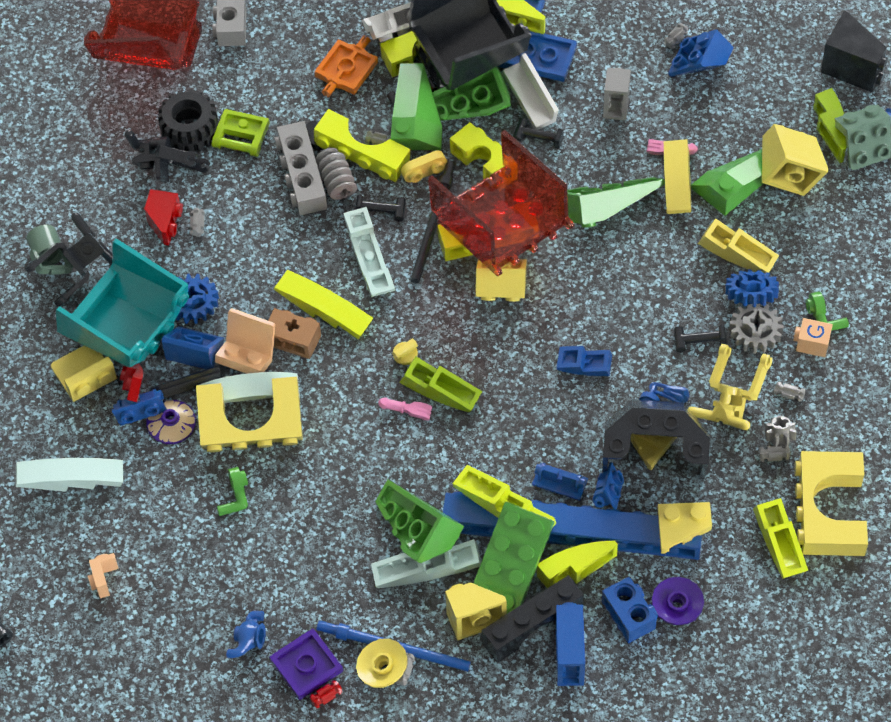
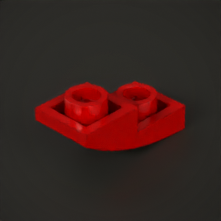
[120,363,143,402]

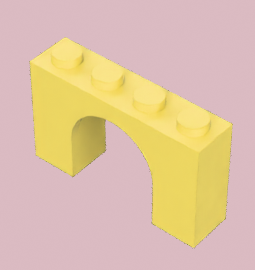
[196,376,303,452]
[795,451,868,556]

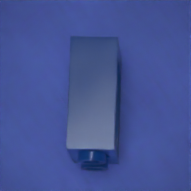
[556,602,585,686]

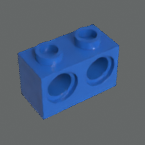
[602,576,658,643]

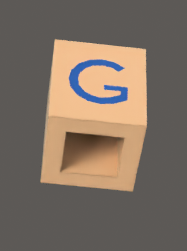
[793,318,833,358]

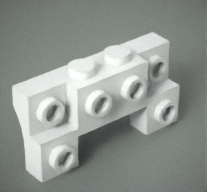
[362,2,411,42]

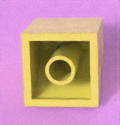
[762,124,828,196]

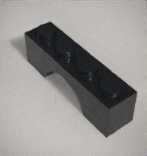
[482,575,584,663]

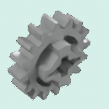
[729,304,784,354]

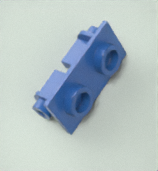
[111,389,167,426]
[592,462,624,510]
[532,463,588,500]

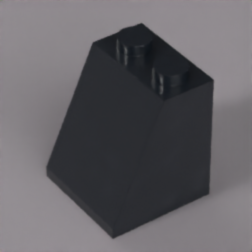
[821,11,888,92]

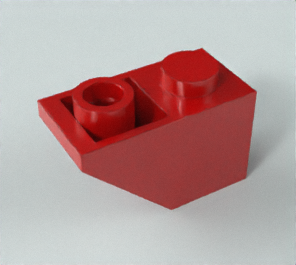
[144,189,183,246]

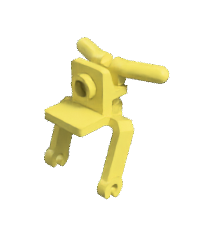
[688,344,772,430]

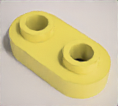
[401,151,447,183]

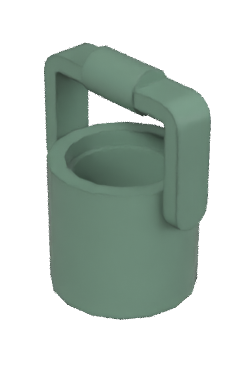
[26,224,74,275]

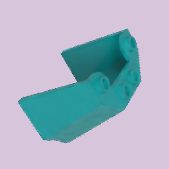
[56,238,189,368]

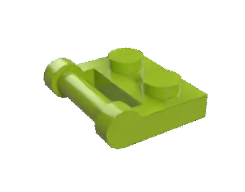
[212,109,270,157]

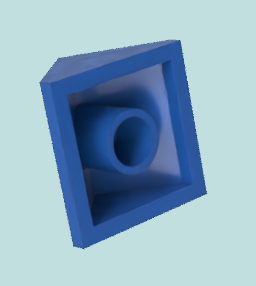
[162,326,225,369]

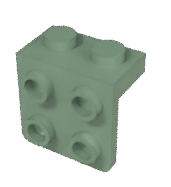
[835,104,891,170]

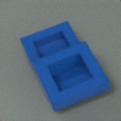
[557,346,612,376]

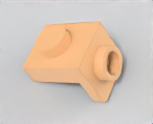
[88,553,118,598]

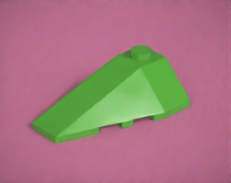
[691,149,764,216]

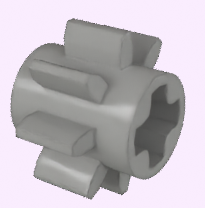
[765,416,796,447]

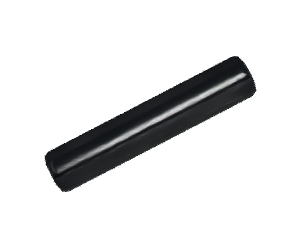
[150,366,222,398]

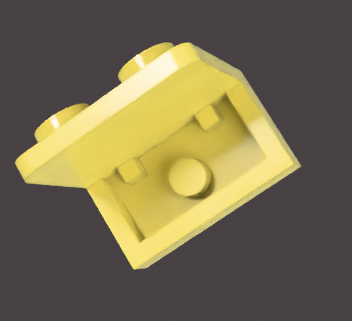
[51,346,117,402]

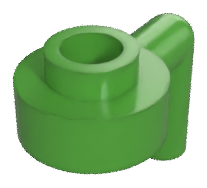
[805,291,849,331]
[217,467,248,516]

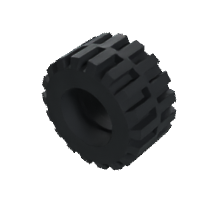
[158,89,219,152]

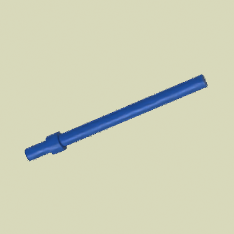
[316,620,471,672]

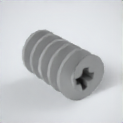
[315,147,357,200]

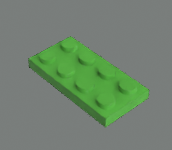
[473,502,555,614]

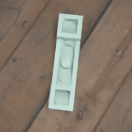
[343,207,395,297]
[200,372,300,407]

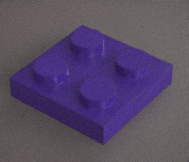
[269,628,343,701]

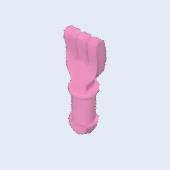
[646,139,698,155]
[378,398,432,421]

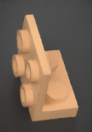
[215,308,275,374]

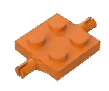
[314,35,378,97]

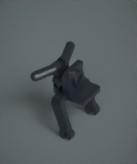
[124,130,210,183]
[25,212,113,307]

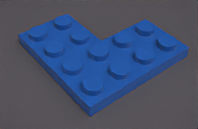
[497,0,577,82]

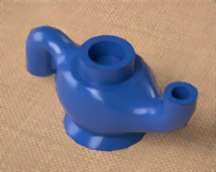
[226,611,266,658]

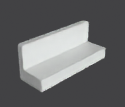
[502,53,559,129]

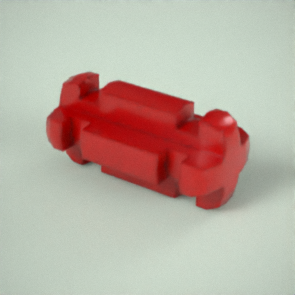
[310,680,342,708]

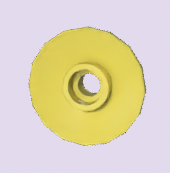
[356,639,408,688]

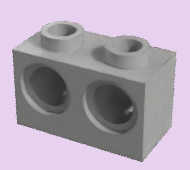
[603,68,631,120]

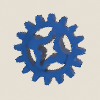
[725,269,779,307]
[176,274,219,324]

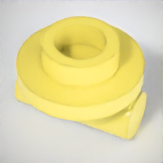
[392,338,418,365]

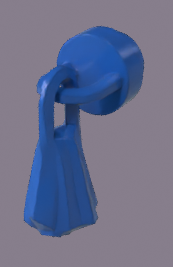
[639,382,690,403]

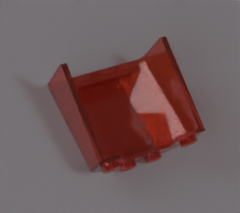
[84,0,202,70]

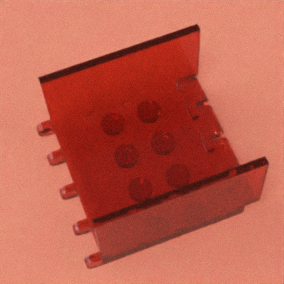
[428,130,575,277]

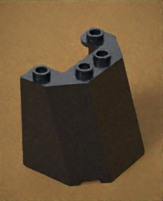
[408,0,531,91]
[602,399,710,479]

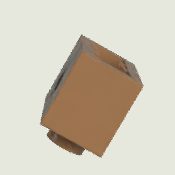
[268,308,321,359]

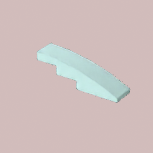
[16,458,123,492]
[371,539,481,589]

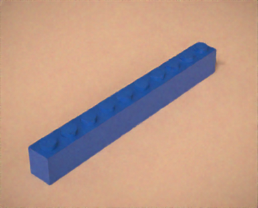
[443,492,702,560]

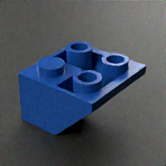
[668,29,734,77]

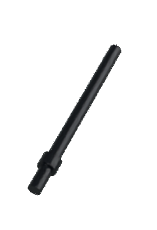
[410,161,456,284]

